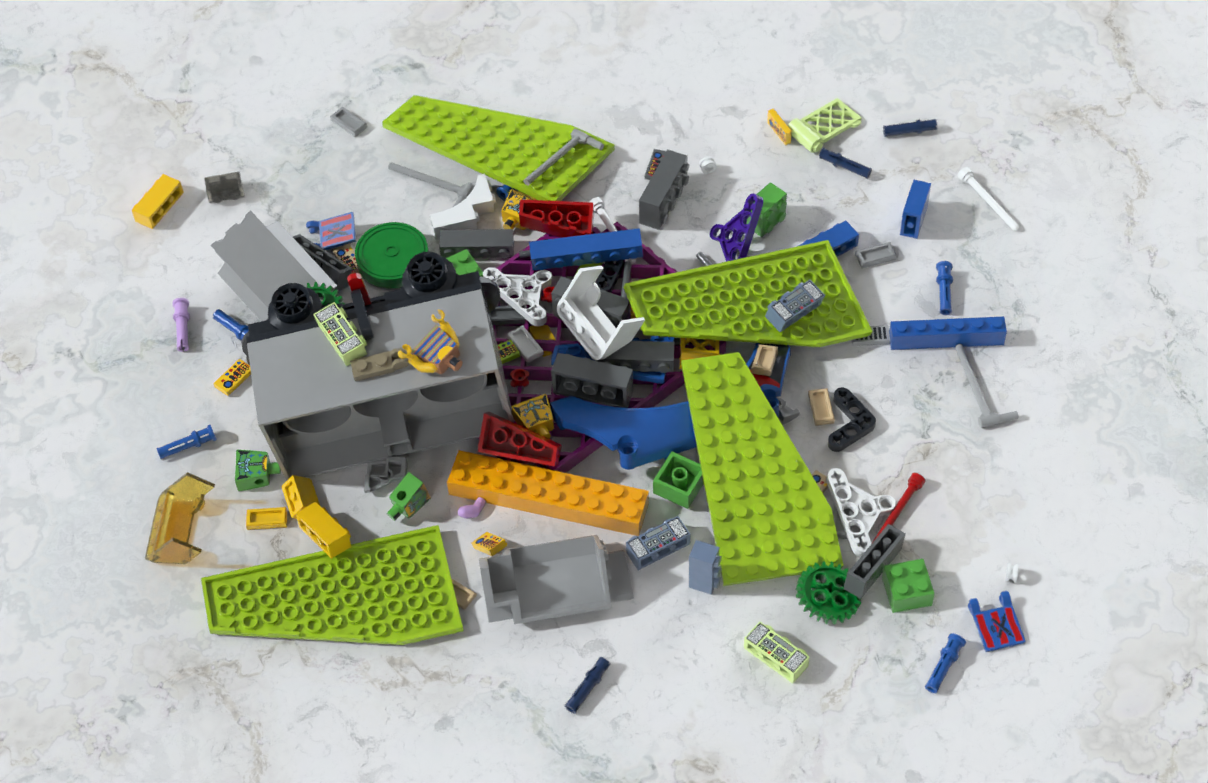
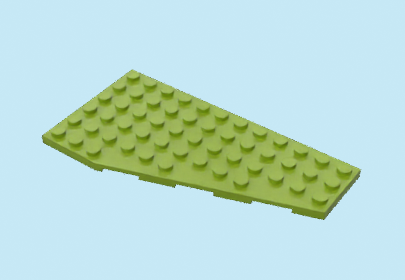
[382,95,615,201]
[623,240,873,347]
[681,352,844,586]
[201,525,463,645]

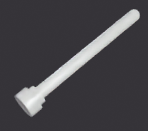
[957,167,1019,231]
[590,197,636,264]

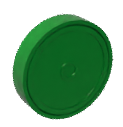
[355,222,429,288]

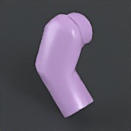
[458,497,486,518]

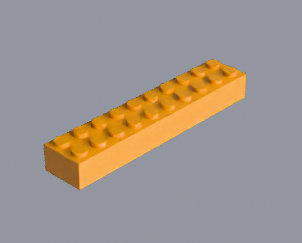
[447,450,649,536]

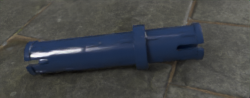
[883,119,937,137]
[819,148,872,179]
[564,657,611,714]

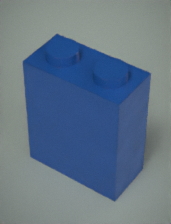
[900,179,931,239]

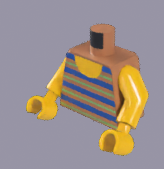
[398,309,463,374]

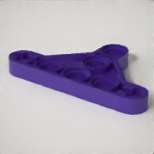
[710,193,764,262]

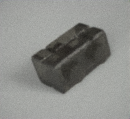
[204,171,245,203]

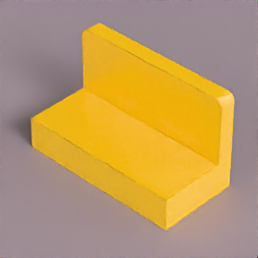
[281,475,320,519]

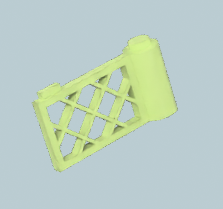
[788,98,862,153]

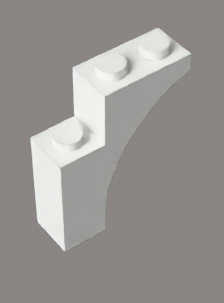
[430,174,496,239]

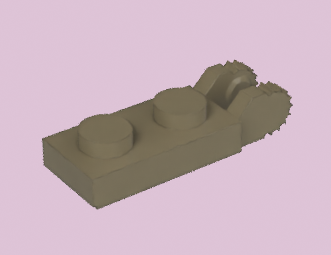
[350,347,409,381]

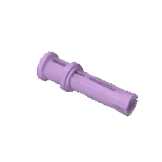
[172,298,190,352]

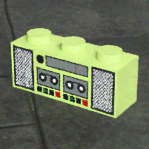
[314,302,367,367]
[744,622,809,684]

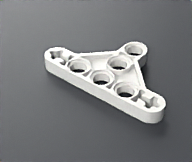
[483,267,552,326]
[826,468,896,557]

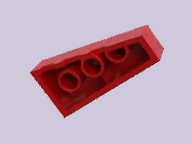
[519,199,594,238]
[478,411,562,466]

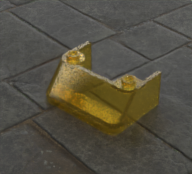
[145,472,215,564]

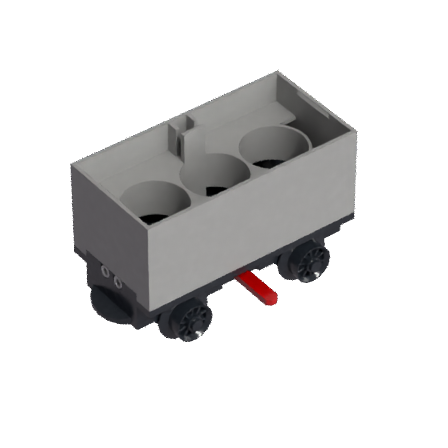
[241,251,514,480]

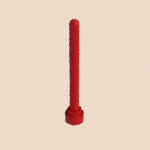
[871,473,926,544]

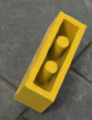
[132,174,184,229]
[296,502,351,559]

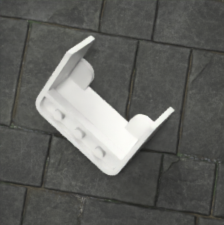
[557,266,645,360]

